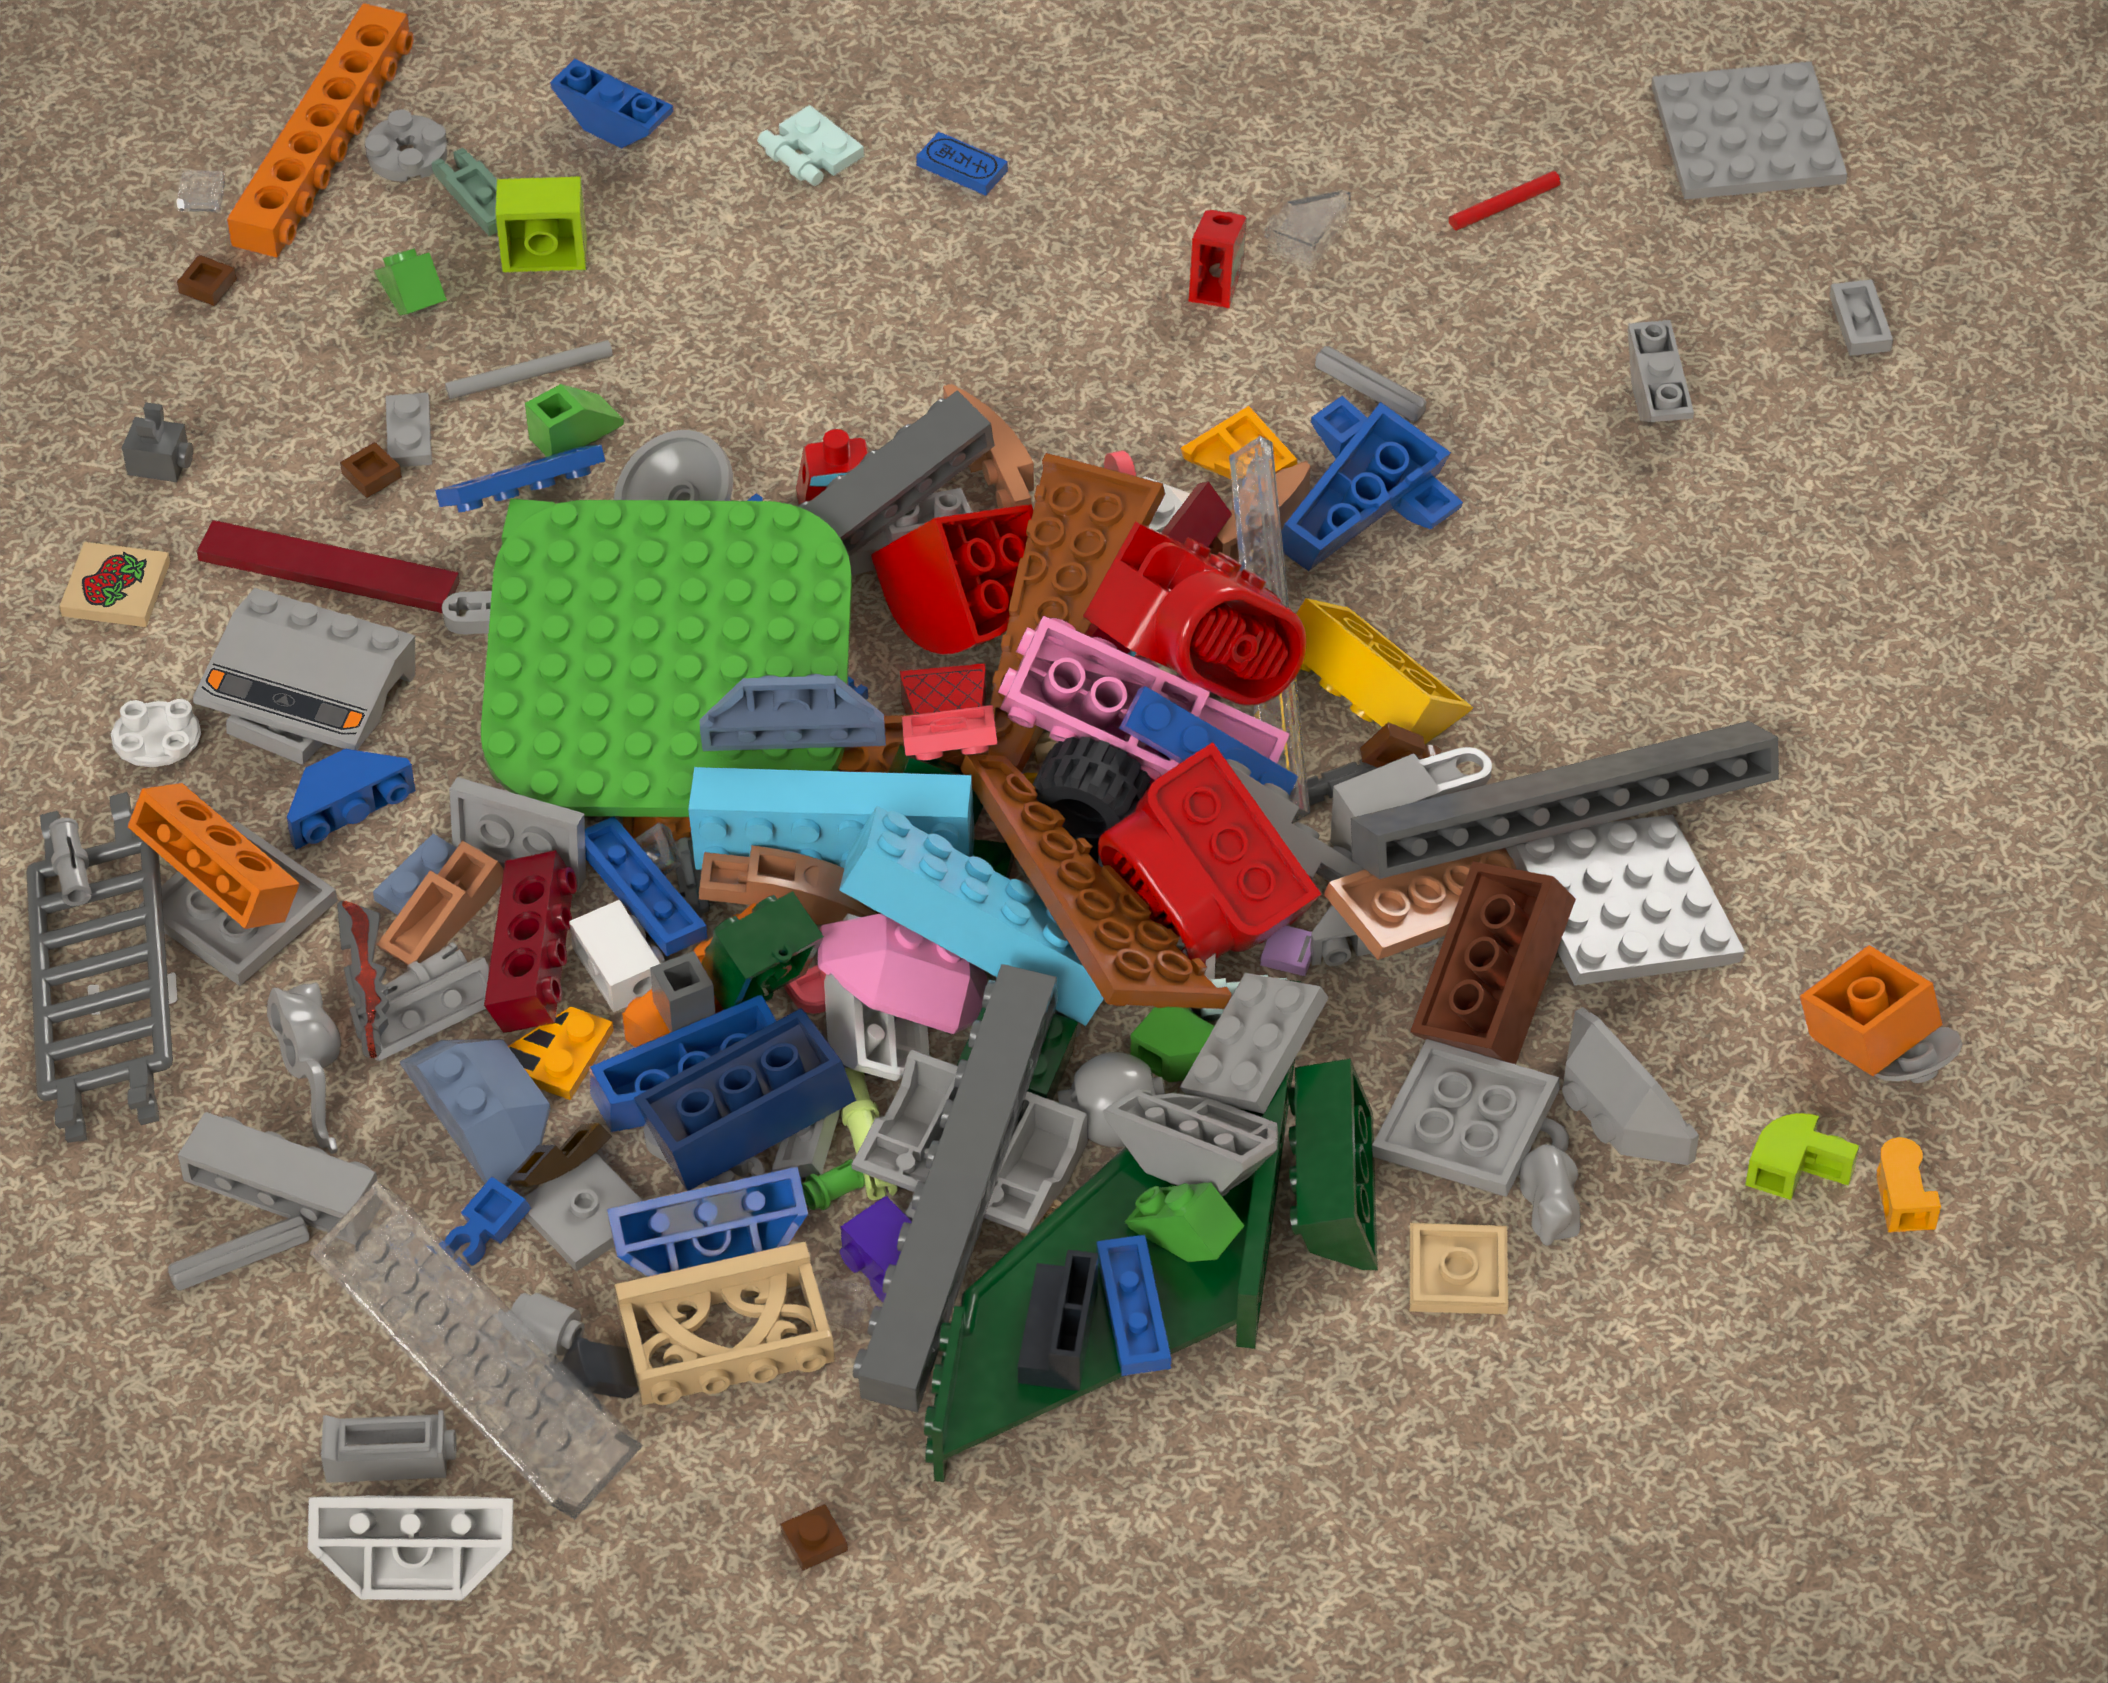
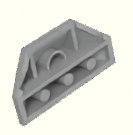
[1562,1007,1699,1165]
[1103,1089,1278,1196]

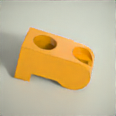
[1876,1137,1941,1233]

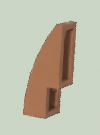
[377,840,504,965]

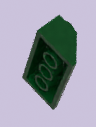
[1288,1058,1378,1270]

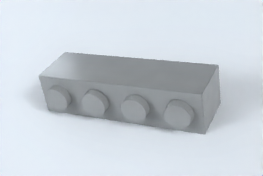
[178,1112,381,1242]

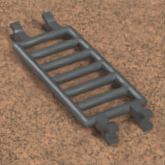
[26,792,173,1143]

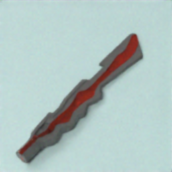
[337,901,390,1058]

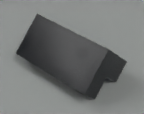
[1018,1250,1098,1391]

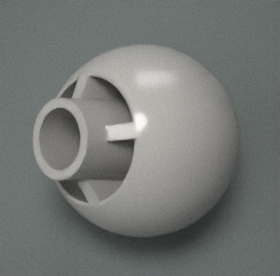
[1058,1052,1165,1147]

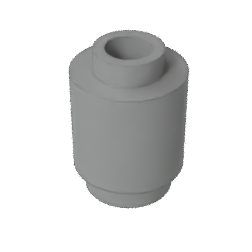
[507,1293,585,1356]

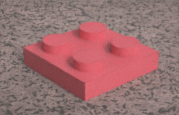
[902,705,997,760]

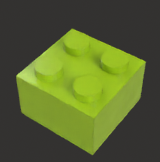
[495,176,587,272]

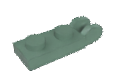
[431,148,498,236]

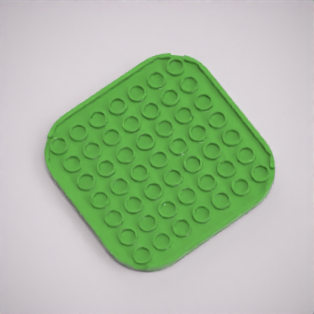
[481,500,852,817]

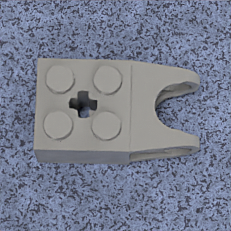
[1330,747,1492,852]

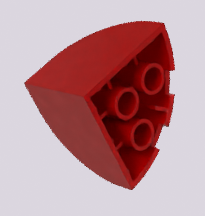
[871,504,1034,654]

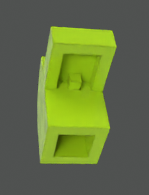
[1745,1113,1859,1200]

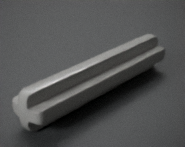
[1315,346,1426,421]
[168,1215,309,1291]

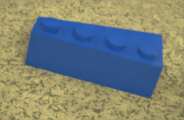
[1274,402,1451,571]
[590,995,776,1132]

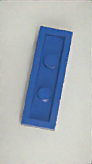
[1096,1235,1171,1376]

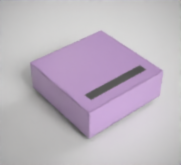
[1261,925,1312,976]

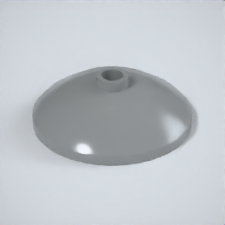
[614,430,733,501]

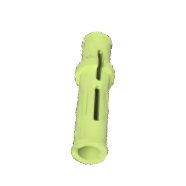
[841,1067,897,1200]

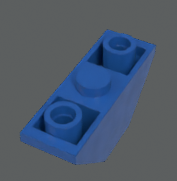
[550,59,674,148]
[287,749,416,850]

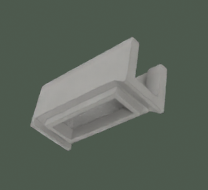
[321,1410,457,1483]

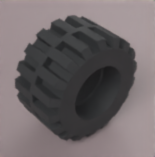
[1033,737,1151,840]

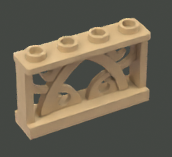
[614,1242,835,1405]

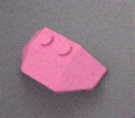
[818,913,987,1034]

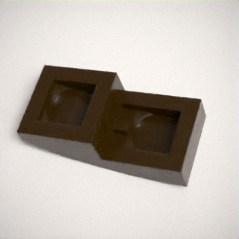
[507,1123,612,1187]

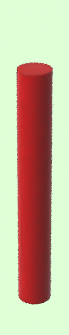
[1448,171,1561,231]

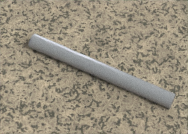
[445,340,613,399]

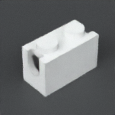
[569,900,665,1012]

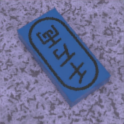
[916,131,1008,196]

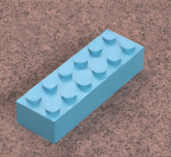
[689,767,975,870]
[839,806,1104,1026]

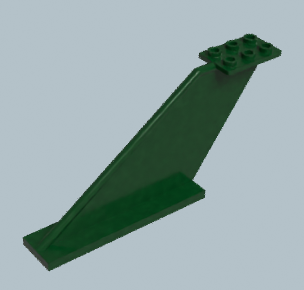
[924,979,1301,1482]

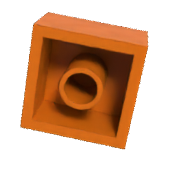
[1800,945,1943,1076]

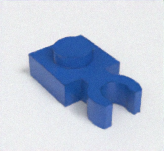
[445,1177,531,1266]

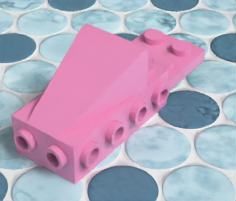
[998,616,1290,784]

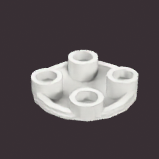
[111,699,201,767]

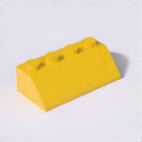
[1296,598,1473,744]

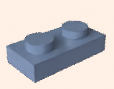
[373,834,456,915]

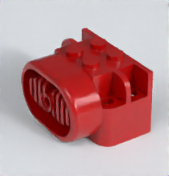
[1083,521,1307,706]
[1098,742,1321,964]

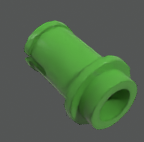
[802,1159,865,1210]

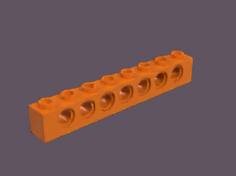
[227,3,413,258]

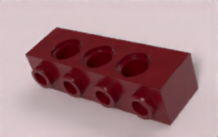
[484,850,577,1033]

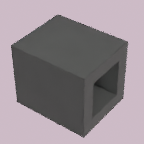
[650,951,715,1033]

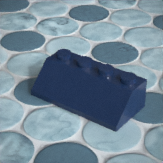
[634,1008,856,1191]

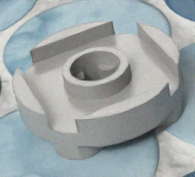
[365,110,447,182]

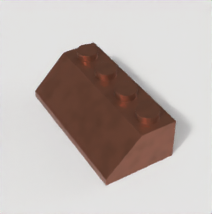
[1410,861,1576,1065]

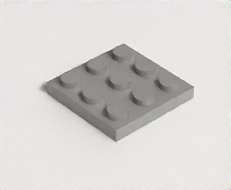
[139,821,338,986]
[1372,1039,1560,1197]

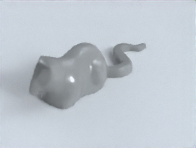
[267,983,341,1154]
[1519,1117,1580,1246]

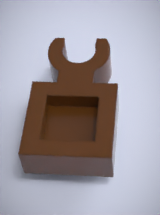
[1360,722,1442,768]

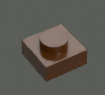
[177,255,237,306]
[340,442,402,498]
[780,1504,848,1571]

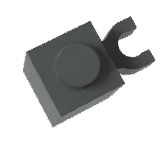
[122,402,193,483]

